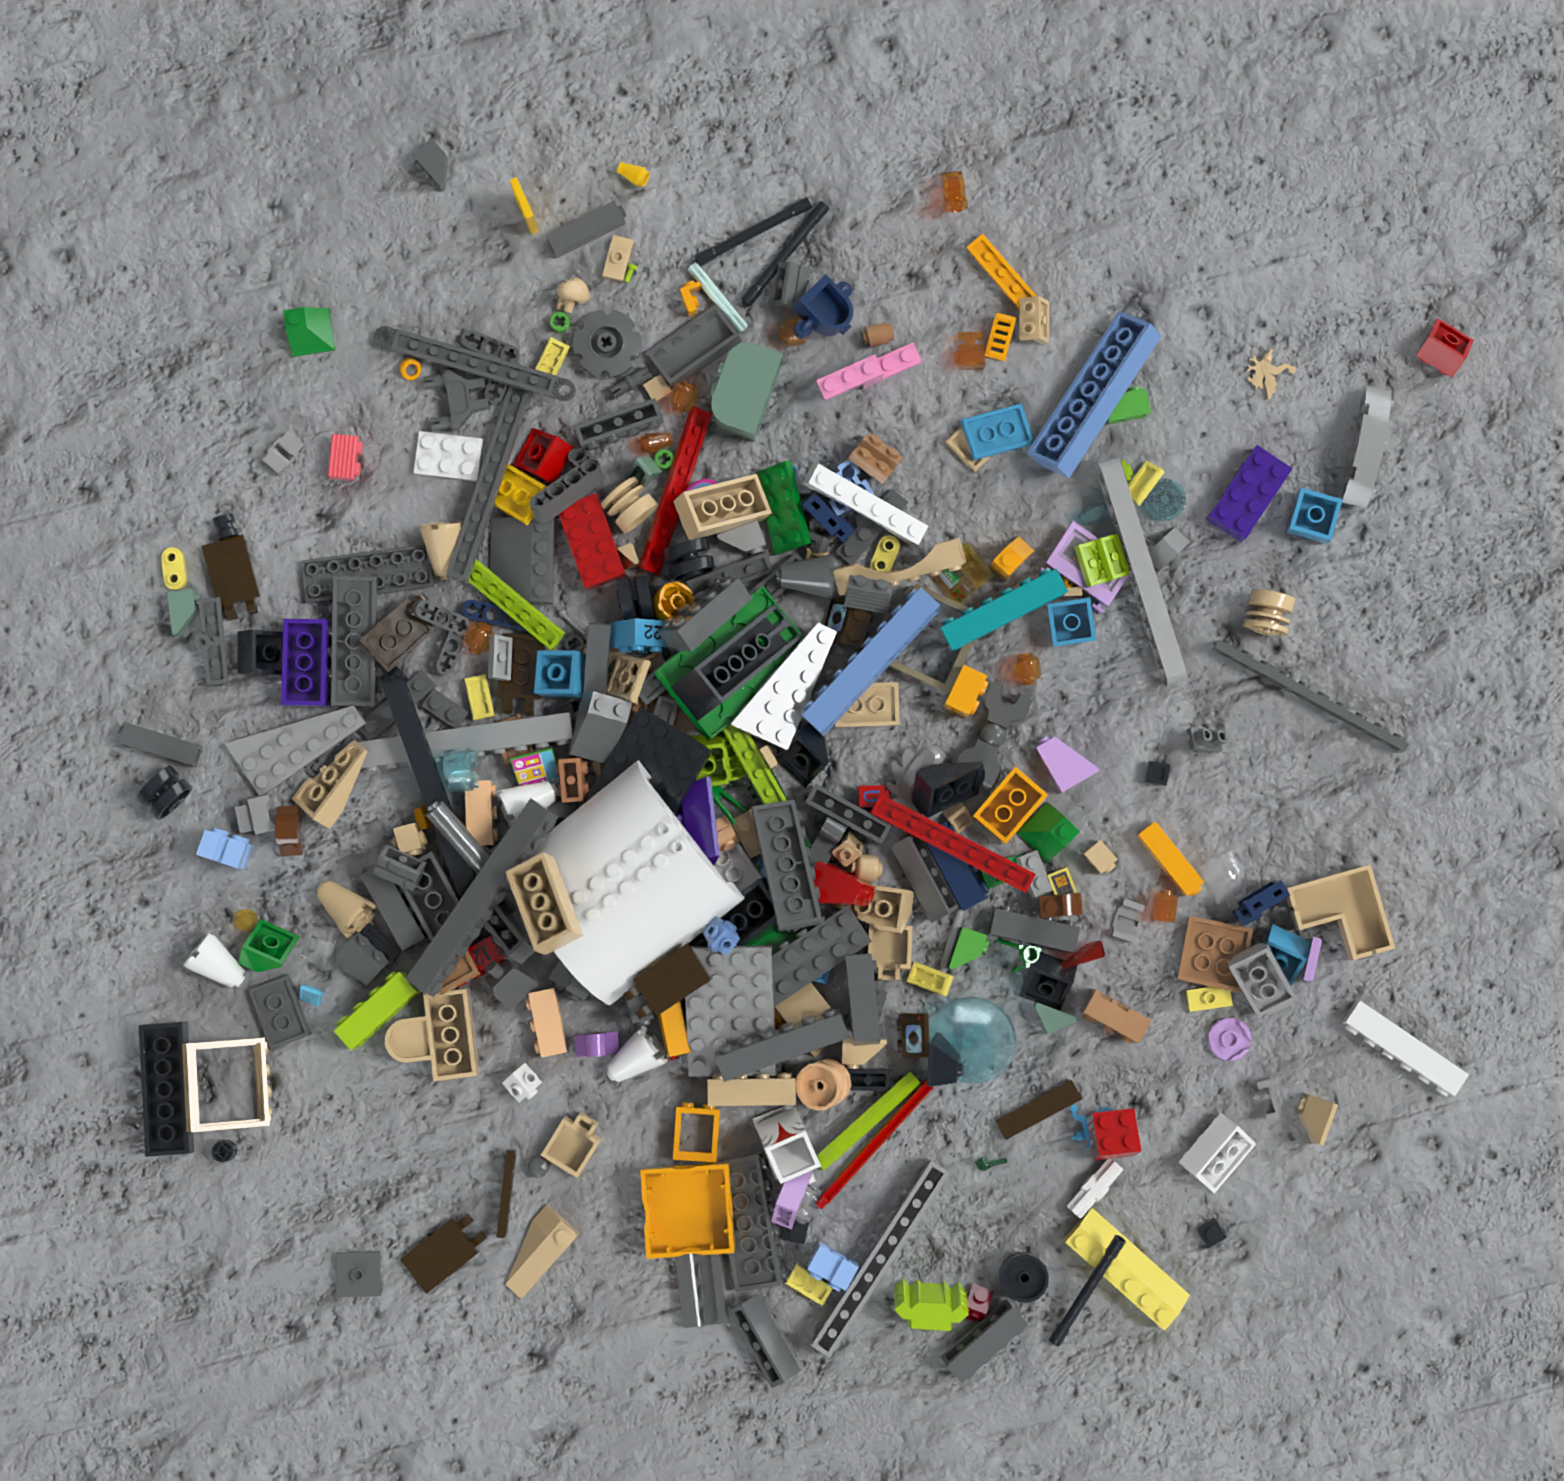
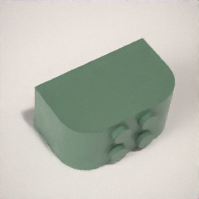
[710,343,783,442]

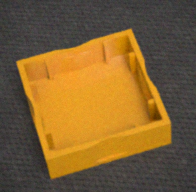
[640,1162,735,1259]

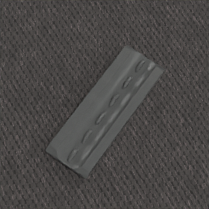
[301,544,434,603]
[675,1254,727,1328]

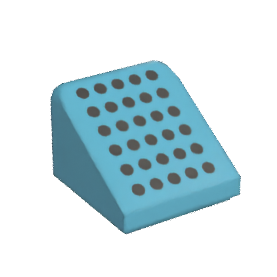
[299,984,325,1006]

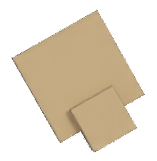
[868,924,913,982]
[541,1112,602,1178]

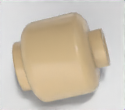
[849,854,883,883]

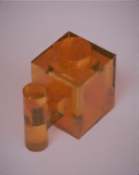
[954,331,985,370]

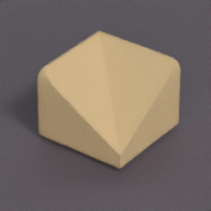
[617,543,639,570]

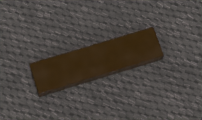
[995,1080,1082,1140]
[496,1148,517,1238]

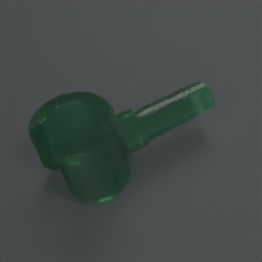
[975,1156,1007,1171]

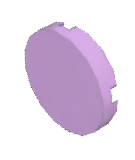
[1208,1018,1251,1061]

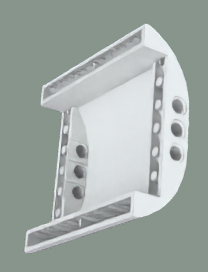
[510,760,745,1005]

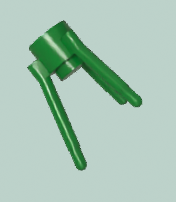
[712,785,748,824]
[997,938,1041,974]

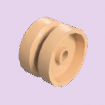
[796,1058,851,1111]

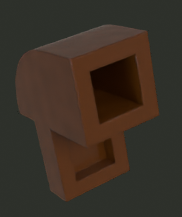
[275,805,303,857]
[1038,892,1083,918]

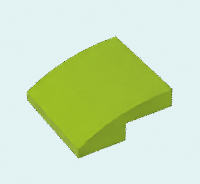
[1074,533,1130,588]

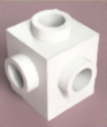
[502,1063,542,1103]

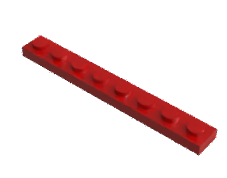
[638,406,712,575]
[871,794,1036,893]

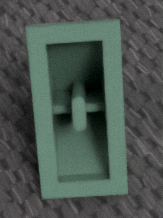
[625,455,662,488]
[1033,1002,1077,1034]

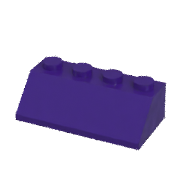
[676,777,720,866]

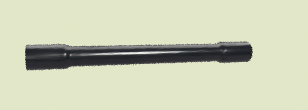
[694,197,812,267]
[741,201,830,307]
[1049,1235,1126,1347]

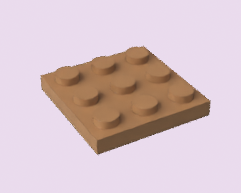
[1176,916,1253,993]

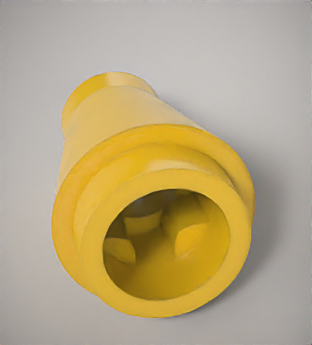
[617,162,650,187]

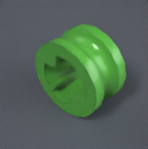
[550,312,570,333]
[655,449,674,470]

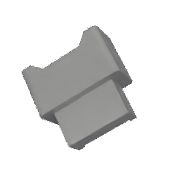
[234,794,275,835]

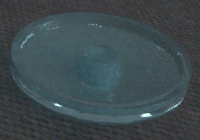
[929,997,1016,1084]

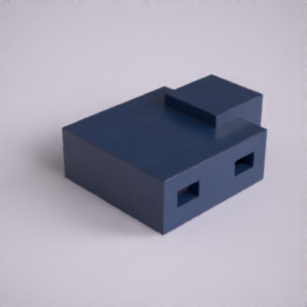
[802,493,855,545]
[1232,880,1290,927]

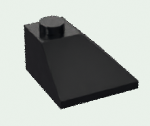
[775,722,829,788]
[927,1032,964,1087]

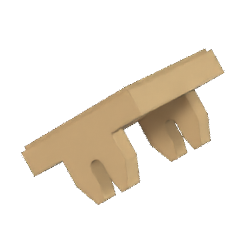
[605,654,652,705]

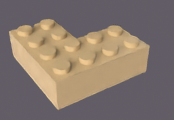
[1285,864,1395,960]

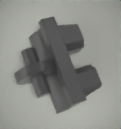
[805,517,837,553]
[1186,728,1227,753]

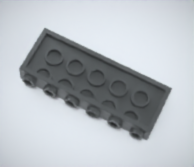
[712,1152,788,1292]

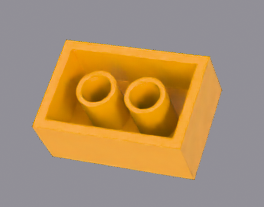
[972,767,1048,845]

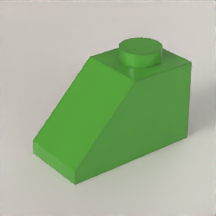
[1106,386,1151,425]
[948,927,989,969]

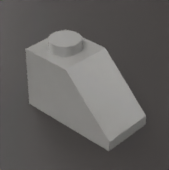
[717,520,766,556]

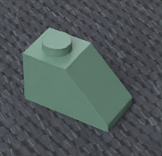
[167,589,201,637]

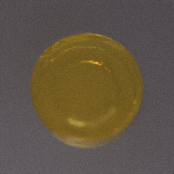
[235,909,258,931]

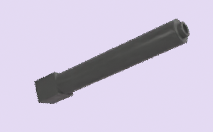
[425,800,528,934]

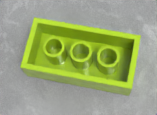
[334,971,421,1051]

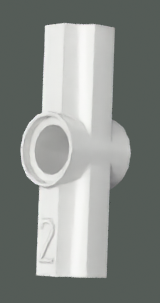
[1066,1159,1124,1219]

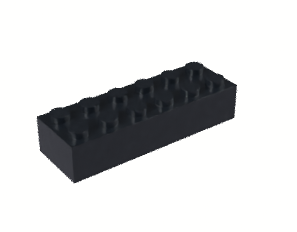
[139,1021,194,1157]

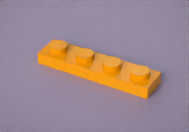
[966,233,1037,310]

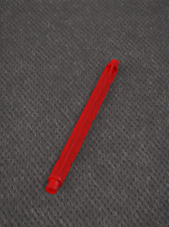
[815,1080,934,1209]

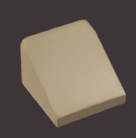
[943,803,975,834]

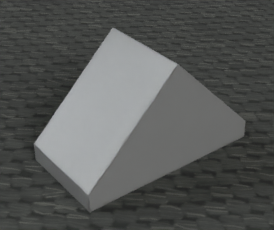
[1149,527,1190,571]

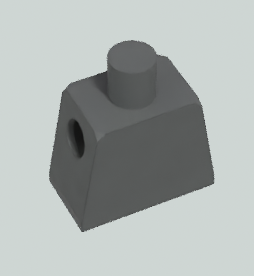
[485,959,539,1012]

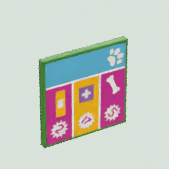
[510,747,560,786]

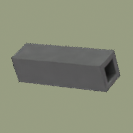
[546,200,627,258]
[117,722,203,767]

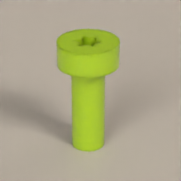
[624,263,638,283]

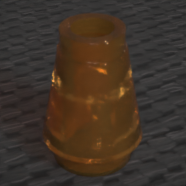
[640,432,673,454]

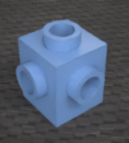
[702,916,740,955]

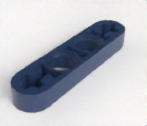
[462,600,530,633]

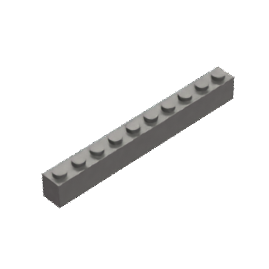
[406,798,558,997]

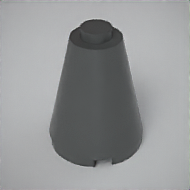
[776,555,834,598]

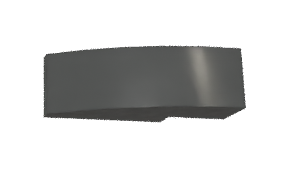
[584,623,611,694]

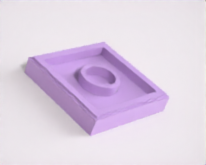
[1304,937,1322,983]

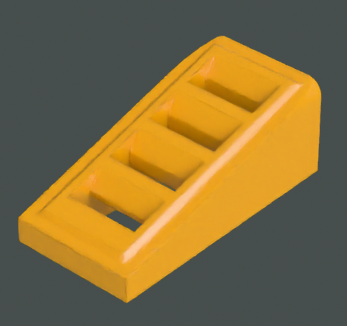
[984,313,1016,362]

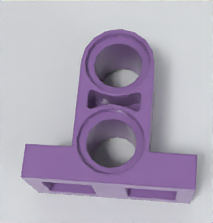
[575,1031,620,1057]

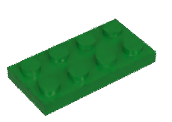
[754,460,811,555]

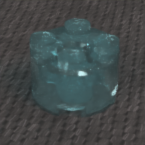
[443,748,479,793]

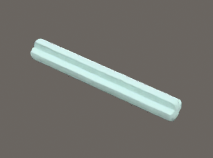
[688,263,747,333]

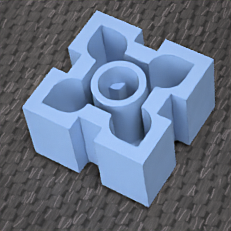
[821,459,874,517]
[196,827,254,870]
[807,1241,859,1291]

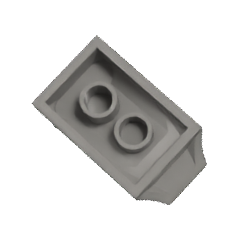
[1228,943,1297,1018]

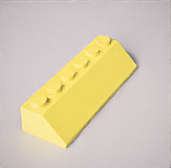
[1063,1207,1190,1331]

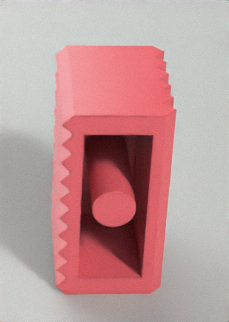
[328,434,363,481]

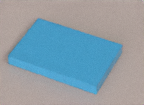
[960,403,1034,461]

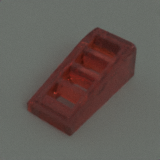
[1061,940,1106,969]

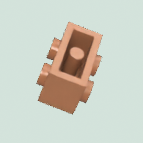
[556,757,590,803]

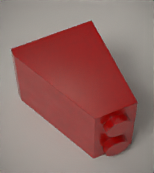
[813,861,876,906]

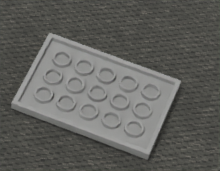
[685,946,776,1076]

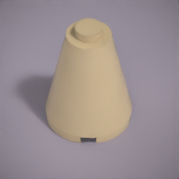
[419,521,463,580]
[317,881,377,939]

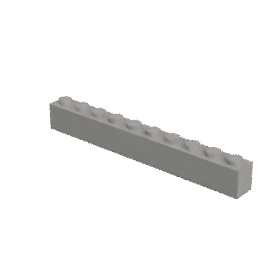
[358,712,574,772]
[811,1159,950,1358]

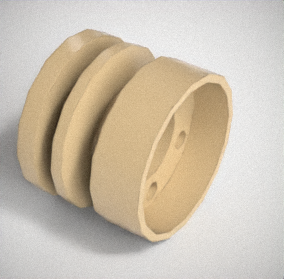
[601,477,659,534]
[1243,589,1296,636]

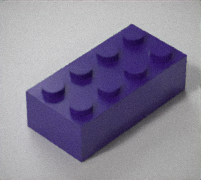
[1206,445,1293,543]
[281,619,331,708]

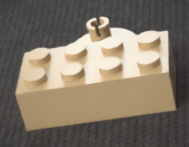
[385,988,480,1081]

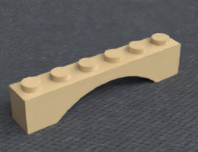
[833,537,966,596]

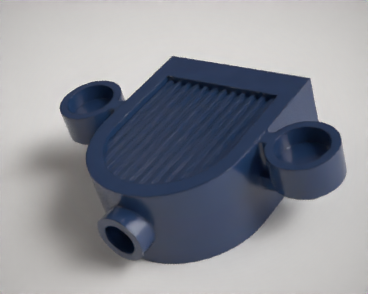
[791,274,853,339]

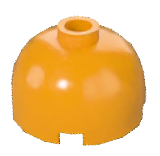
[652,582,693,621]

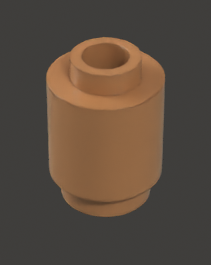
[862,322,894,347]

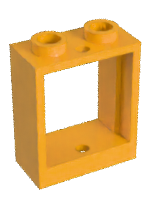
[673,1102,720,1163]

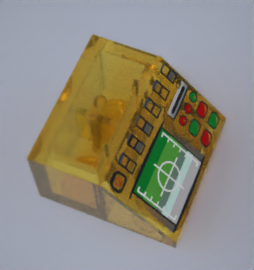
[936,542,994,604]

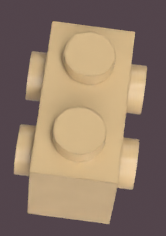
[393,823,428,857]

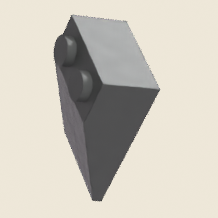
[568,691,632,764]

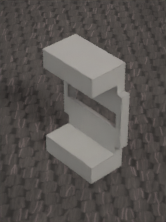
[262,431,306,476]
[1111,899,1145,942]
[1257,1077,1281,1121]

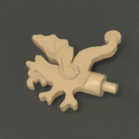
[1247,349,1296,400]

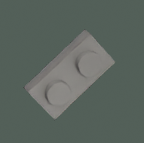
[488,635,513,681]
[1016,850,1053,899]

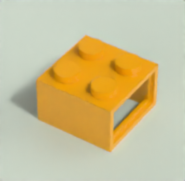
[943,665,989,718]

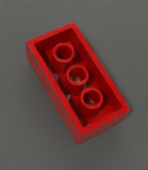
[559,493,626,591]

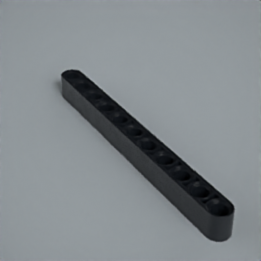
[382,675,476,899]

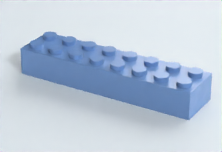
[1027,311,1161,478]
[802,588,941,736]

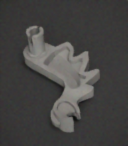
[886,745,946,816]

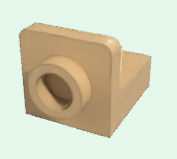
[832,829,864,867]

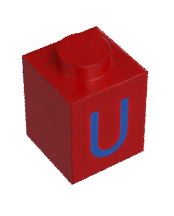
[858,785,889,808]

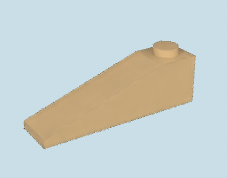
[292,740,368,829]
[833,885,914,933]
[505,1204,580,1299]

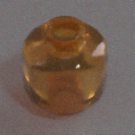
[778,317,810,347]
[668,380,700,414]
[464,621,495,655]
[1012,653,1042,686]

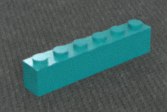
[940,568,1068,652]

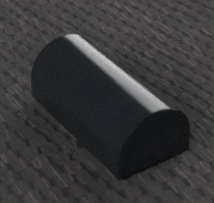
[846,1068,890,1091]

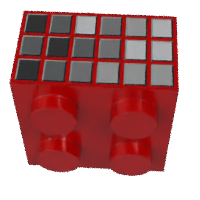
[1086,1108,1142,1161]

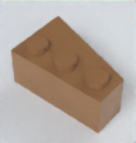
[1080,989,1152,1045]

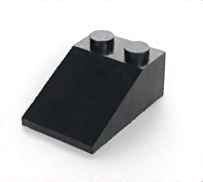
[911,762,983,818]

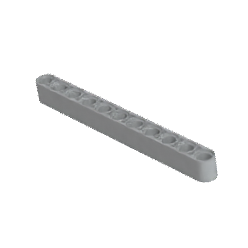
[1095,457,1187,686]

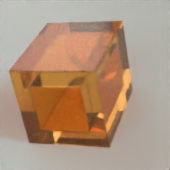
[1150,890,1178,923]

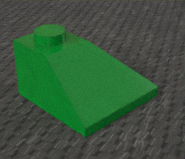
[283,307,335,357]
[1017,802,1080,863]
[238,919,300,972]

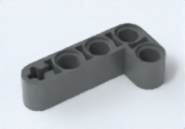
[530,448,604,523]
[809,817,847,868]

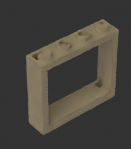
[888,583,974,695]

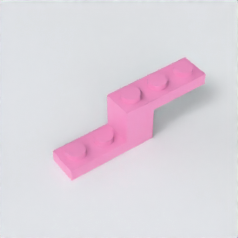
[816,342,922,401]

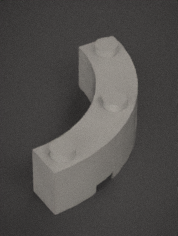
[1342,386,1394,508]

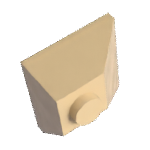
[841,1037,887,1069]
[1297,1093,1338,1146]

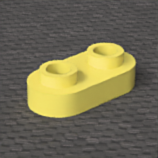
[870,535,900,571]
[161,547,187,591]

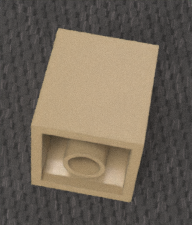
[775,983,849,1057]

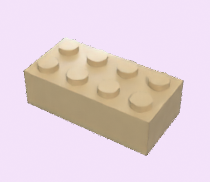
[673,474,772,540]
[506,852,584,955]
[708,1072,796,1106]

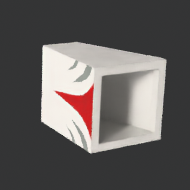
[756,1107,821,1184]

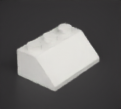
[1179,1113,1256,1194]

